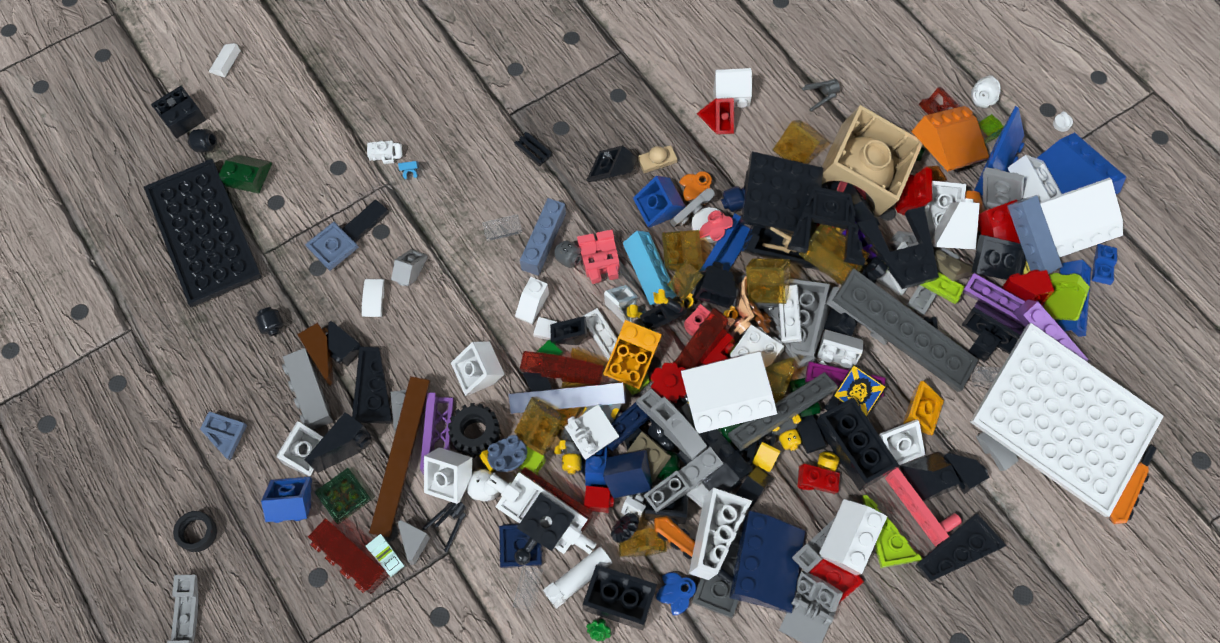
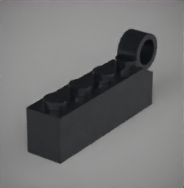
[824,256,888,336]

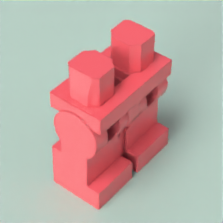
[577,230,619,284]

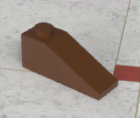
[297,322,333,386]

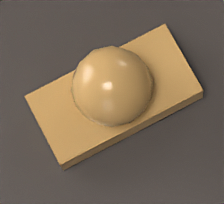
[637,145,677,173]

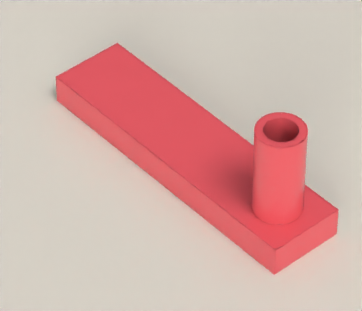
[885,468,962,547]

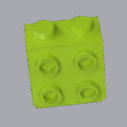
[1044,273,1090,321]

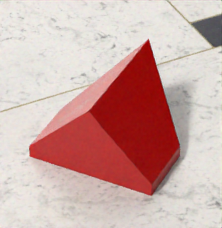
[696,98,734,134]

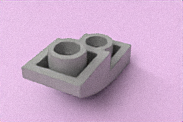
[976,431,1019,471]
[796,571,843,612]

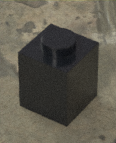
[968,329,1001,363]

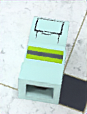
[366,534,404,577]

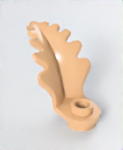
[734,274,755,335]

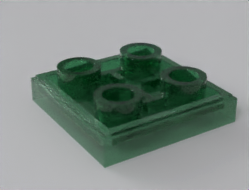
[315,468,372,525]

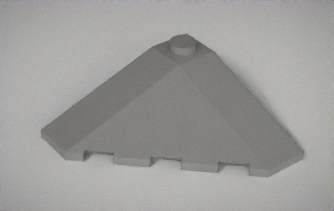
[764,277,832,357]

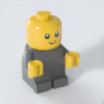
[772,414,802,451]
[554,428,582,475]

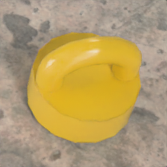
[817,452,839,472]

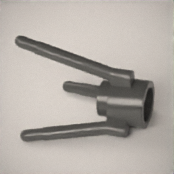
[802,79,840,112]

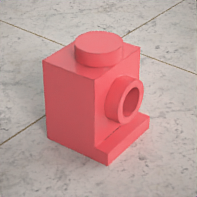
[684,304,715,338]

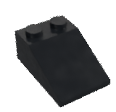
[304,412,372,473]

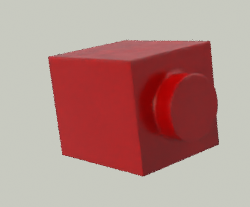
[584,486,614,513]

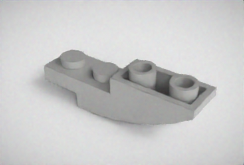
[636,389,707,460]
[644,447,723,513]

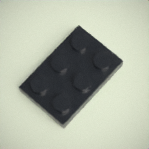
[971,235,1026,280]

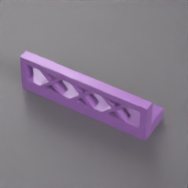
[420,393,454,475]

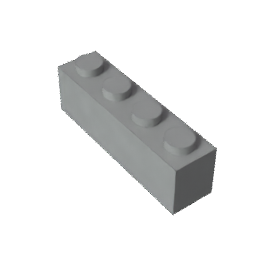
[282,348,334,430]

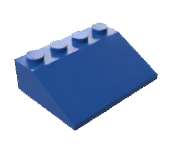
[974,106,1025,196]
[1037,132,1126,194]

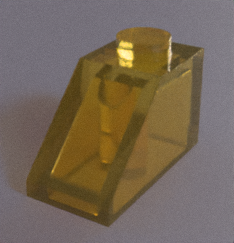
[619,528,667,557]

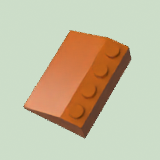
[911,106,989,172]

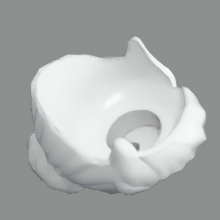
[971,75,1001,109]
[466,469,500,501]

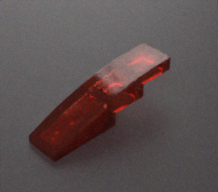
[520,351,604,385]

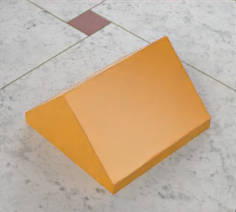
[902,381,944,435]

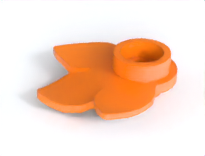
[679,171,712,205]

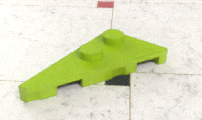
[862,495,922,568]

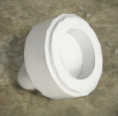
[1053,111,1073,132]

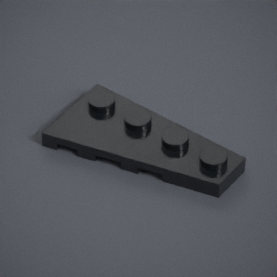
[915,513,1007,582]

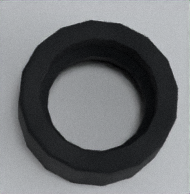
[173,511,217,552]

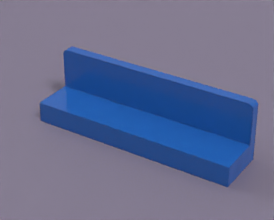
[699,214,750,272]
[1055,259,1091,337]

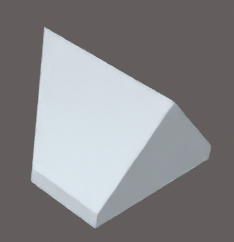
[604,285,639,323]

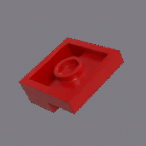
[895,167,932,215]

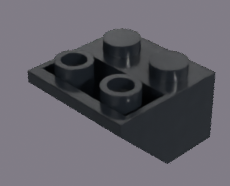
[151,86,206,139]

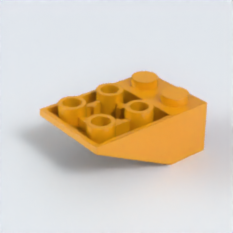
[603,320,662,389]

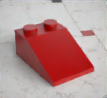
[978,199,1021,244]

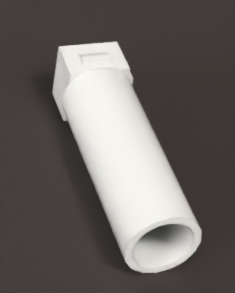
[543,547,612,609]

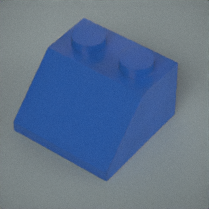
[633,176,686,227]
[261,477,312,523]

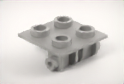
[779,592,835,643]

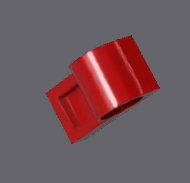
[797,464,840,494]

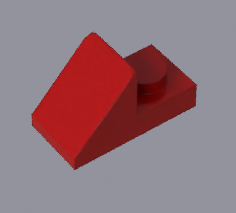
[702,333,735,365]

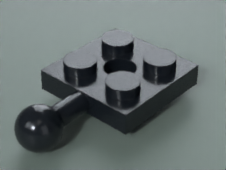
[514,492,575,565]

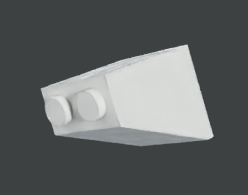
[931,199,980,249]

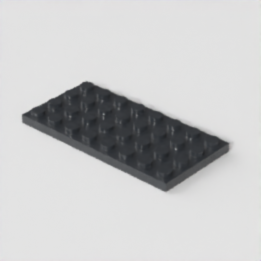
[144,159,262,307]

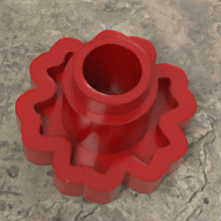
[651,362,687,403]

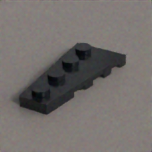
[352,347,393,424]

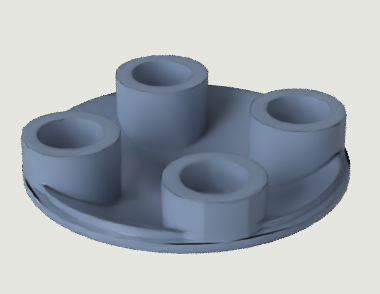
[488,435,527,472]

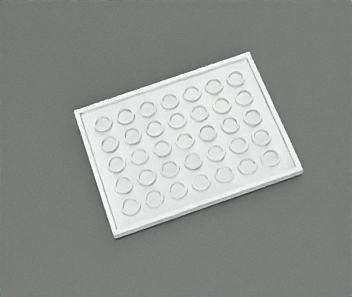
[970,323,1163,517]

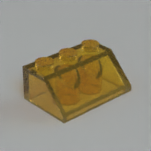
[799,224,869,285]

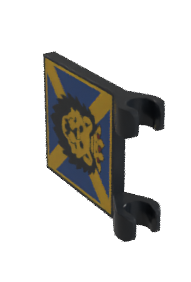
[824,364,886,417]

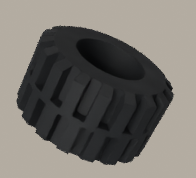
[448,403,501,458]

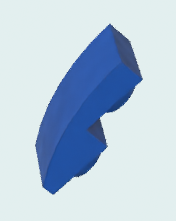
[1092,244,1117,285]

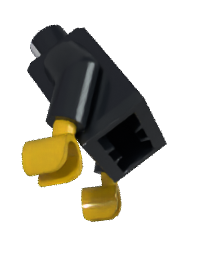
[681,262,741,320]
[627,289,687,331]

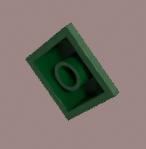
[219,155,272,194]

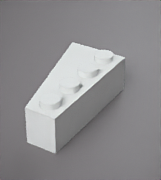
[689,488,752,580]

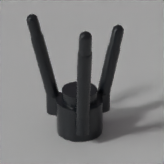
[422,502,466,552]

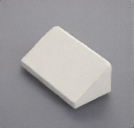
[209,43,240,77]

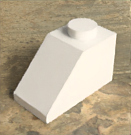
[515,277,549,325]

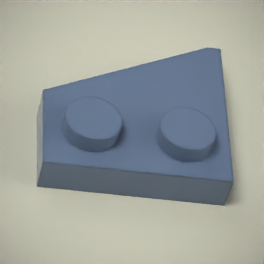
[200,412,247,460]

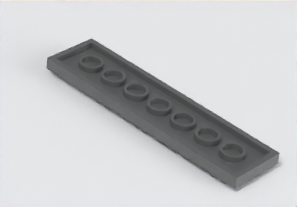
[832,268,978,392]

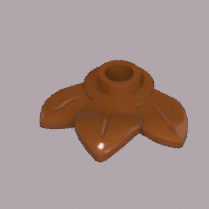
[748,301,772,333]

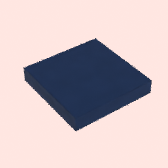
[499,525,542,568]

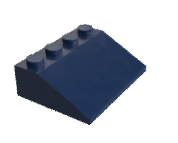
[729,511,805,614]

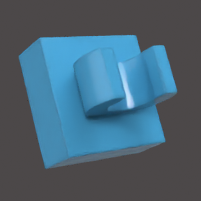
[398,161,419,179]

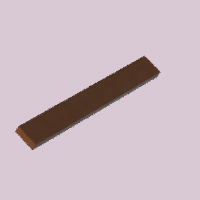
[369,376,431,538]

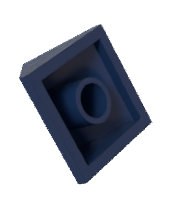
[603,450,653,498]

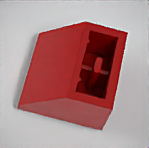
[1002,270,1054,305]

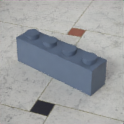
[1008,195,1062,274]
[520,198,566,276]

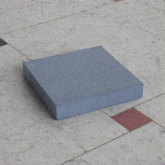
[305,222,359,271]

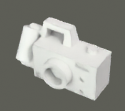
[367,141,403,164]

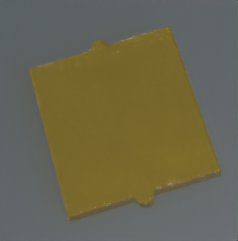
[667,260,703,301]

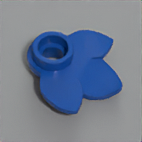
[656,572,696,616]

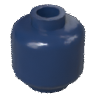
[721,186,745,213]

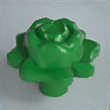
[586,619,611,641]

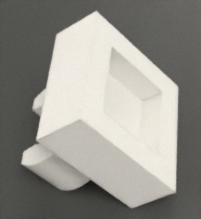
[621,494,646,522]

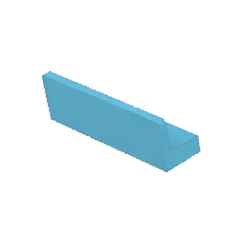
[623,231,677,305]

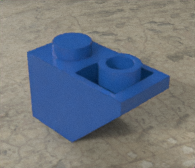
[585,446,607,487]

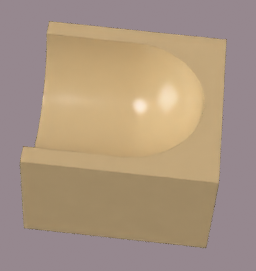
[822,105,923,217]

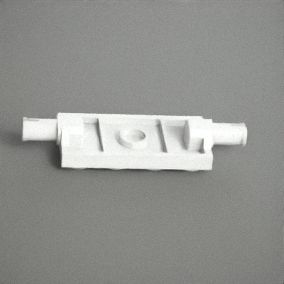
[486,472,597,555]

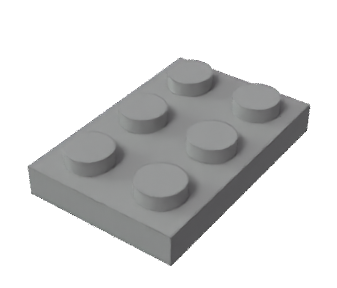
[983,167,1024,208]

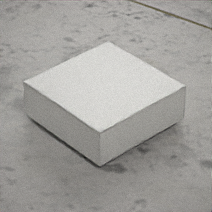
[533,317,557,341]

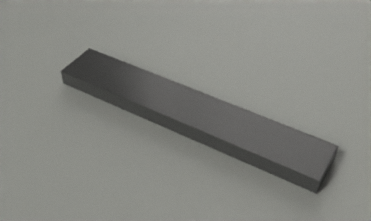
[728,372,837,451]

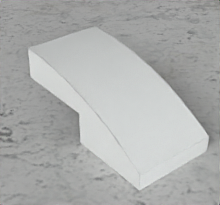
[362,279,384,317]

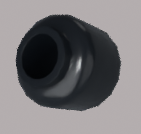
[188,129,217,153]
[255,307,284,337]

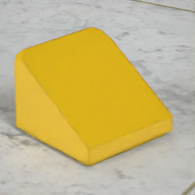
[752,442,780,472]

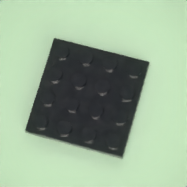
[741,151,823,239]

